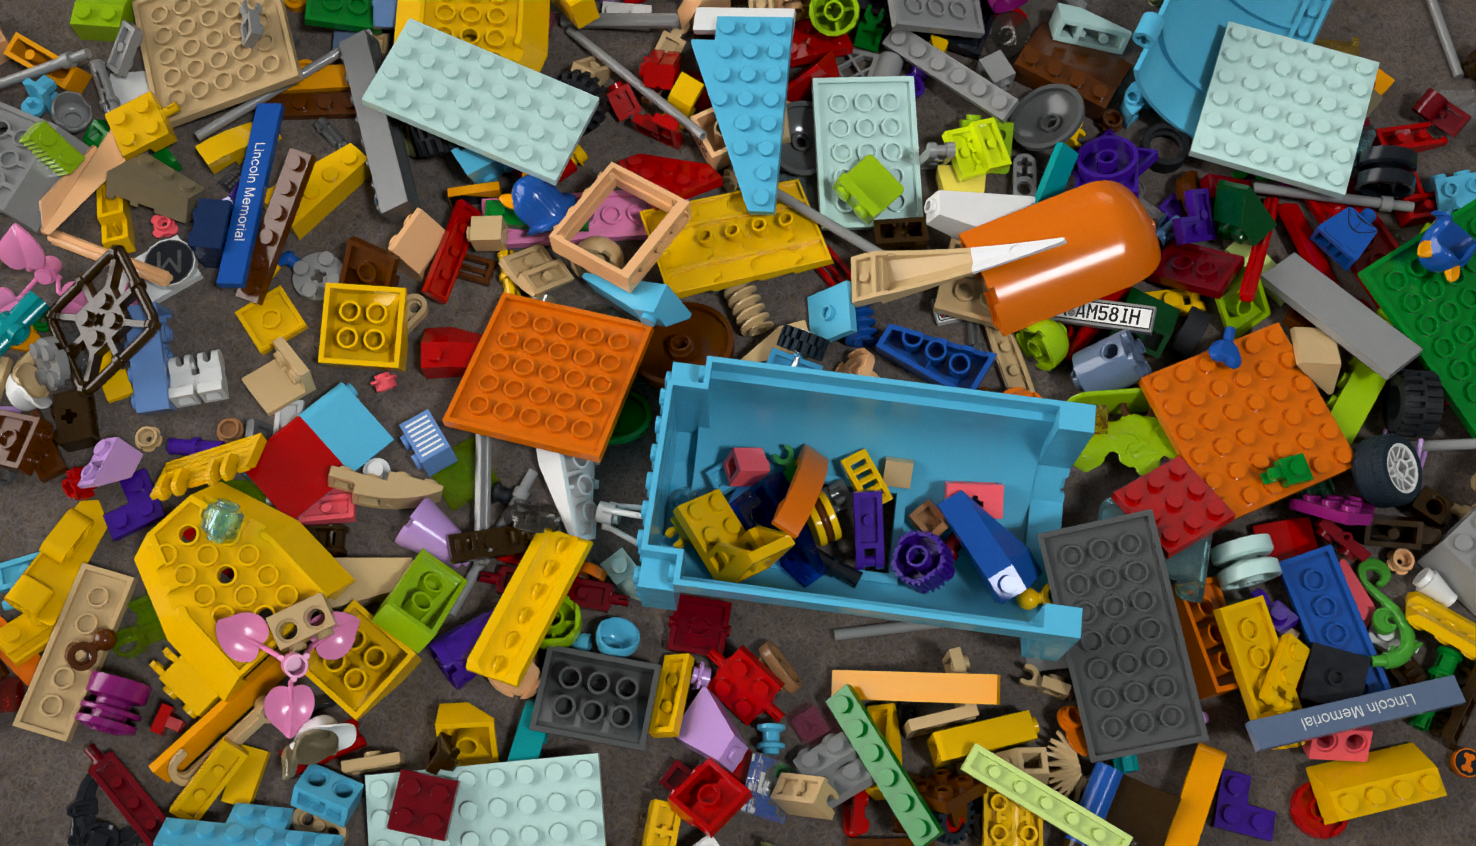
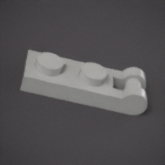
[919,142,956,170]

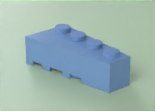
[124,302,177,416]

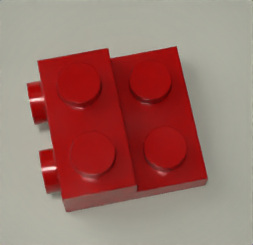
[668,758,753,838]

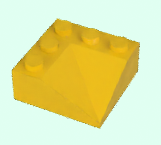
[318,282,408,372]
[305,600,422,721]

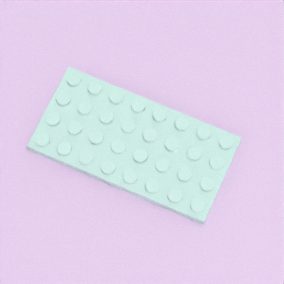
[362,18,600,186]
[365,753,607,846]

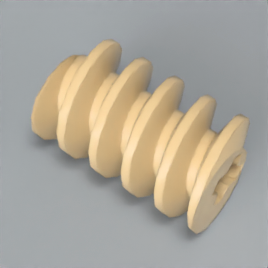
[723,282,774,337]

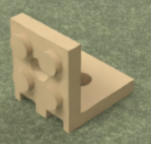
[902,647,979,739]

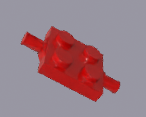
[707,645,786,726]

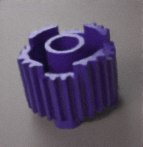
[890,530,955,594]

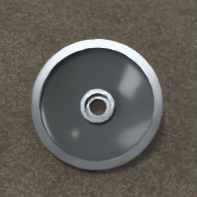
[1010,84,1085,151]
[780,101,817,176]

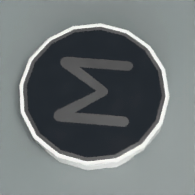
[143,238,198,290]

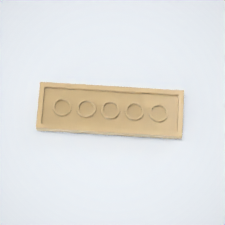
[12,563,138,743]

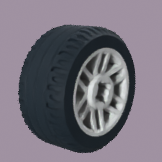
[1352,433,1422,508]

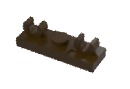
[446,524,533,565]
[1428,664,1476,751]

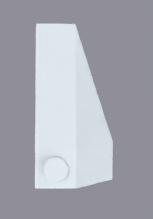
[536,448,600,540]

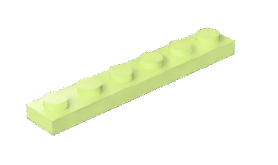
[960,743,1133,846]

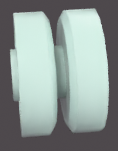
[1209,534,1283,590]

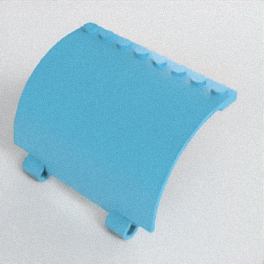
[1132,0,1334,139]

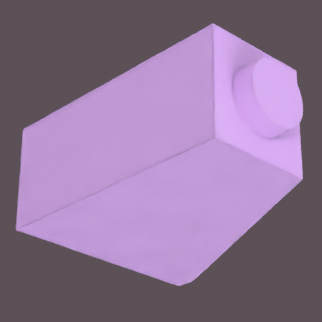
[675,686,748,773]

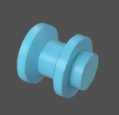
[756,723,785,756]

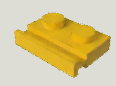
[0,613,58,668]

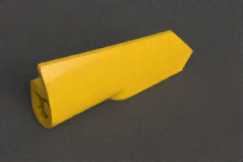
[3,500,108,627]

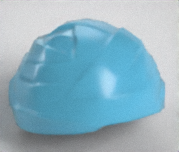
[595,617,640,658]

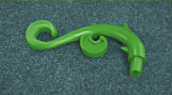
[1355,558,1423,669]

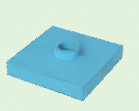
[807,280,857,343]

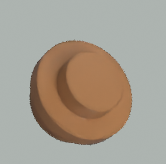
[217,418,244,444]

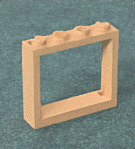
[549,162,692,294]

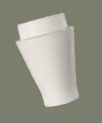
[1412,567,1458,607]

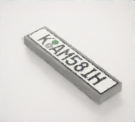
[1050,299,1157,335]

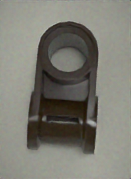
[303,524,349,557]

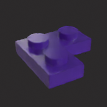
[1172,188,1216,245]
[103,468,167,541]
[1211,769,1276,842]

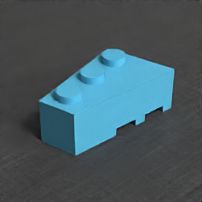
[451,147,515,184]

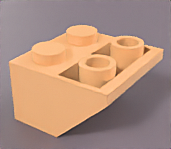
[388,207,445,284]

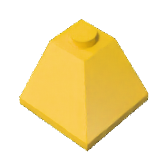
[435,702,499,766]

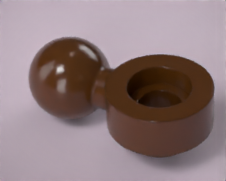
[64,628,117,671]

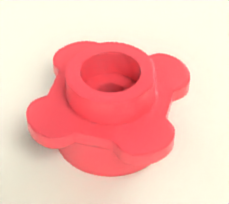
[151,215,179,238]
[370,371,398,393]

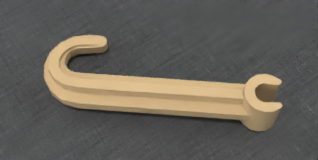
[168,694,271,786]

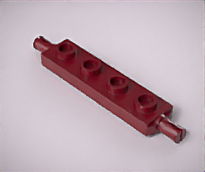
[480,565,630,613]
[84,744,167,846]

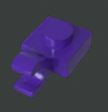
[1250,587,1299,638]

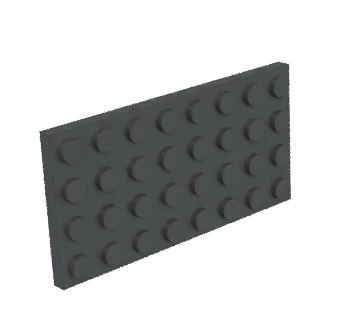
[1037,509,1209,763]

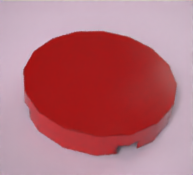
[1290,781,1350,840]

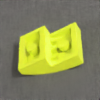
[941,117,1012,182]

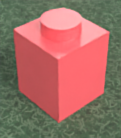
[722,447,770,486]

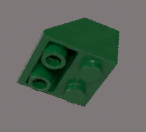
[1108,287,1181,359]

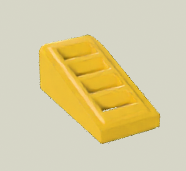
[840,448,893,504]

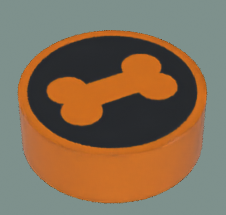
[1450,748,1476,778]

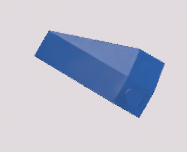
[937,490,1043,604]

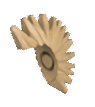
[1047,731,1091,801]

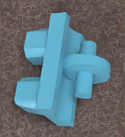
[21,74,59,121]

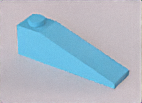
[582,273,692,327]

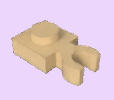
[655,22,690,54]

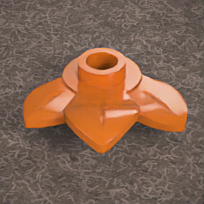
[1057,705,1089,757]

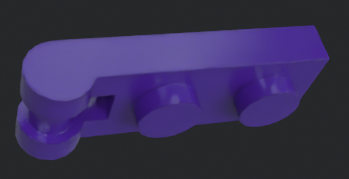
[852,490,885,570]

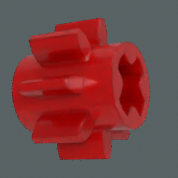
[62,466,97,501]

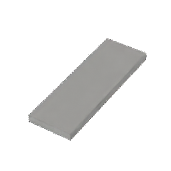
[1260,252,1423,381]

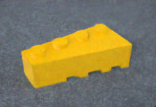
[263,143,371,240]

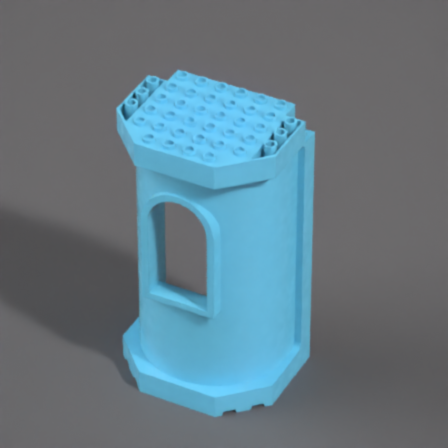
[633,356,1096,662]

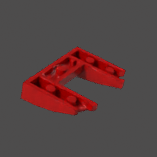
[1365,122,1448,228]

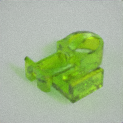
[112,595,166,659]

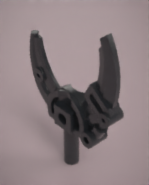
[66,773,160,846]

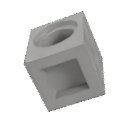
[976,50,1016,91]

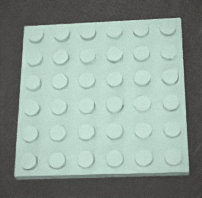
[1188,21,1380,199]

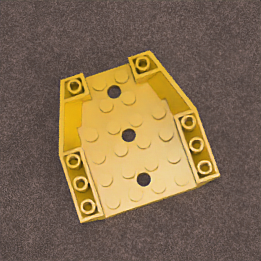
[394,0,550,73]
[134,482,356,702]

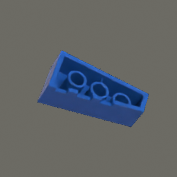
[876,323,997,390]

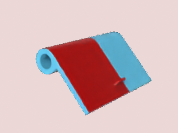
[242,382,394,520]

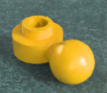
[1016,583,1054,610]

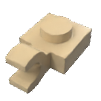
[1019,664,1072,701]

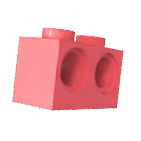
[1302,726,1373,762]

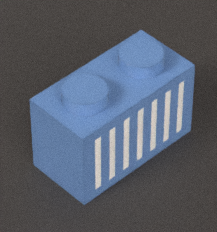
[399,409,458,477]

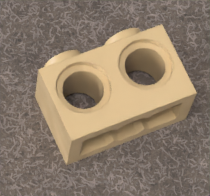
[265,592,340,652]

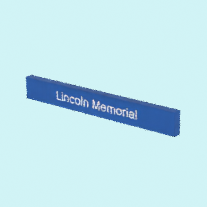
[216,103,285,288]

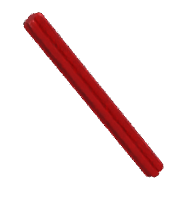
[1239,197,1279,303]

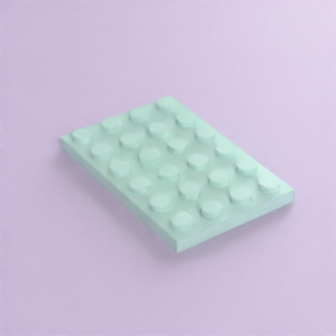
[811,76,923,231]

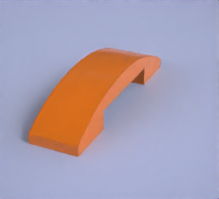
[771,444,828,539]

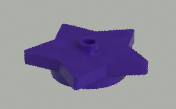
[1071,129,1158,199]

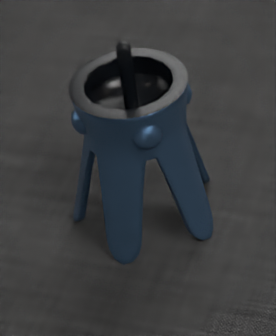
[1156,212,1179,249]

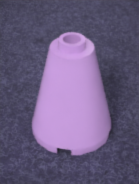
[395,498,470,569]

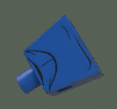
[1309,207,1378,272]

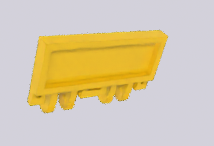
[150,433,267,501]

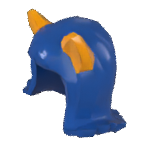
[499,172,577,236]
[1417,210,1476,283]

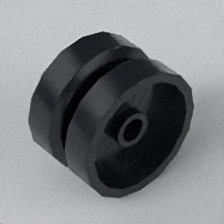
[1354,145,1418,200]

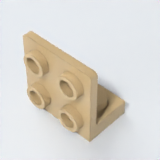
[242,336,316,416]

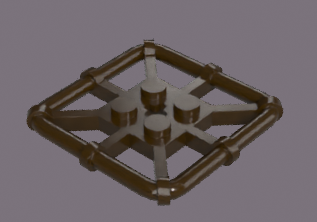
[44,245,162,397]

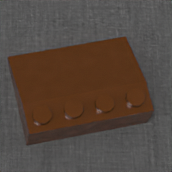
[1013,21,1132,123]

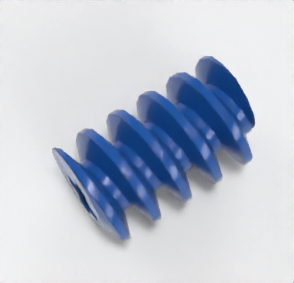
[844,304,879,348]

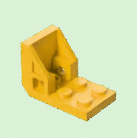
[672,489,795,583]

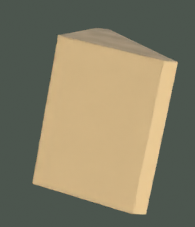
[1290,327,1341,395]

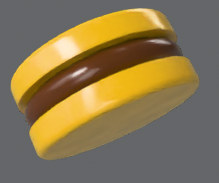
[806,491,842,547]

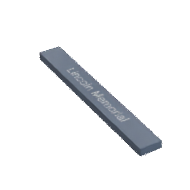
[1245,675,1466,752]

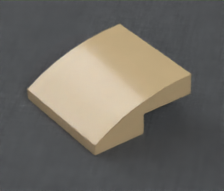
[498,244,574,297]

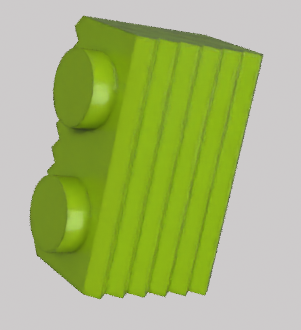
[19,120,85,176]

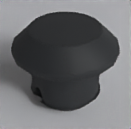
[491,481,512,504]
[896,702,915,727]

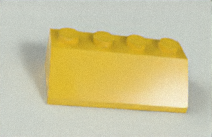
[1305,742,1447,825]

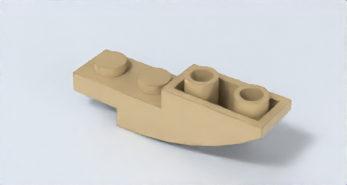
[328,466,444,509]

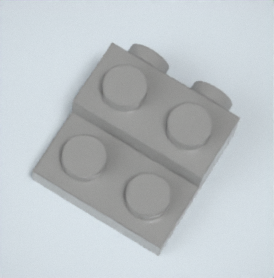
[792,732,875,808]

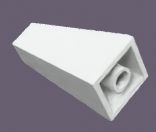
[924,190,1035,240]

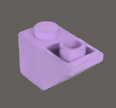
[77,437,143,489]

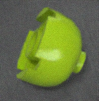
[809,0,860,37]
[1016,318,1069,371]
[539,595,582,651]

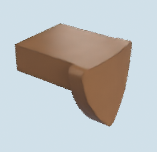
[906,499,950,538]

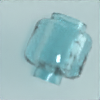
[200,499,244,544]

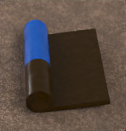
[1062,762,1182,846]

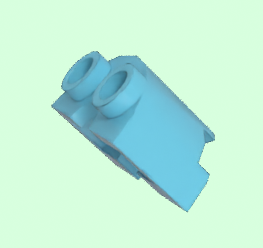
[1119,81,1151,130]

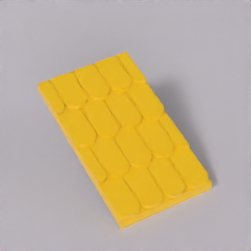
[639,179,834,299]

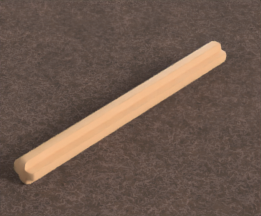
[47,230,173,287]

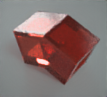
[0,677,25,713]

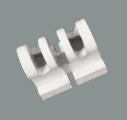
[168,349,229,408]

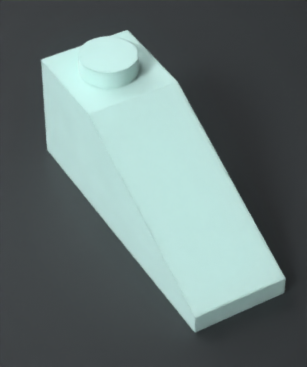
[1049,3,1132,55]

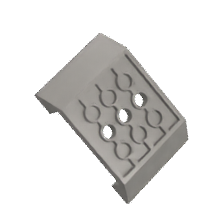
[0,102,90,234]

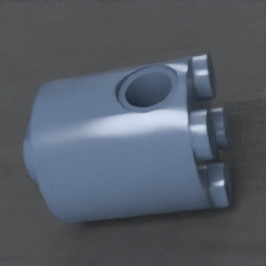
[1071,328,1152,392]

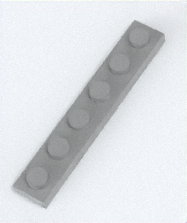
[882,29,1019,123]

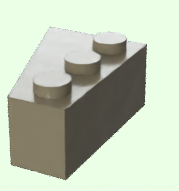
[106,152,206,224]

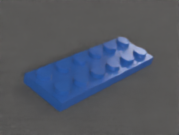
[1279,544,1391,695]

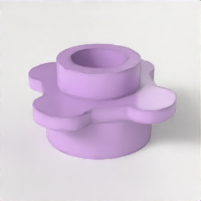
[690,661,711,691]

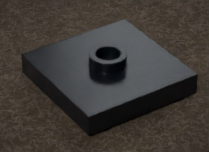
[1298,642,1371,704]

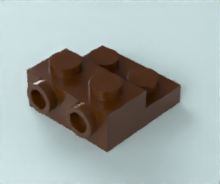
[339,236,400,287]
[0,409,54,476]

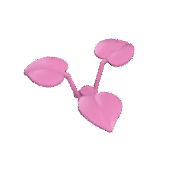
[0,223,88,314]
[216,611,360,739]

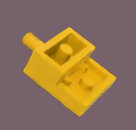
[104,91,182,160]

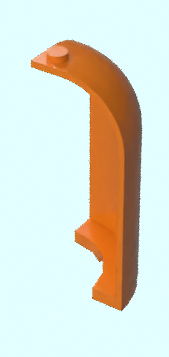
[958,180,1161,337]

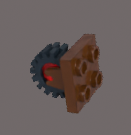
[914,769,987,846]

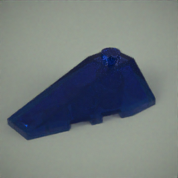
[729,471,827,588]

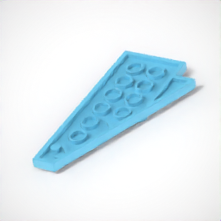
[691,16,794,216]

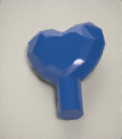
[1209,326,1242,369]

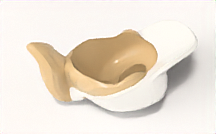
[6,350,52,411]

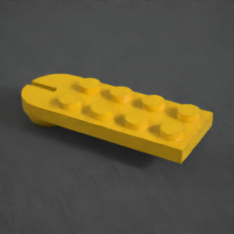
[1213,595,1306,750]

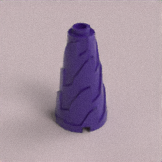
[426,610,494,690]

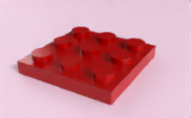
[1112,455,1236,559]

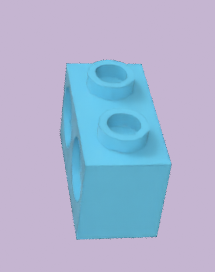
[290,764,364,828]

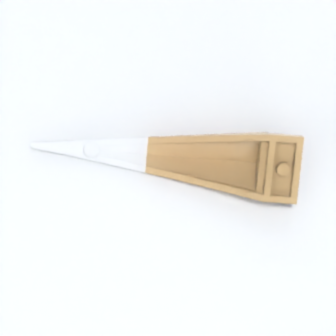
[851,237,1067,307]

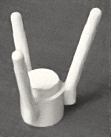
[595,501,643,546]

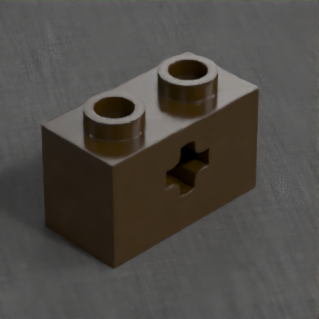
[871,216,929,251]
[50,389,101,452]

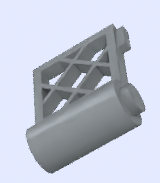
[837,49,904,77]

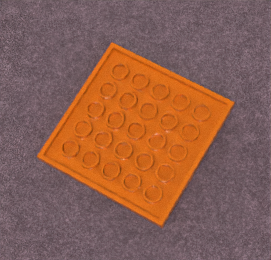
[442,292,654,463]
[1138,322,1354,520]

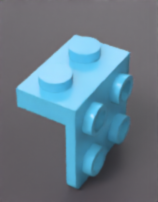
[1422,170,1476,214]

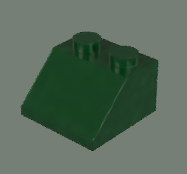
[1213,180,1277,247]

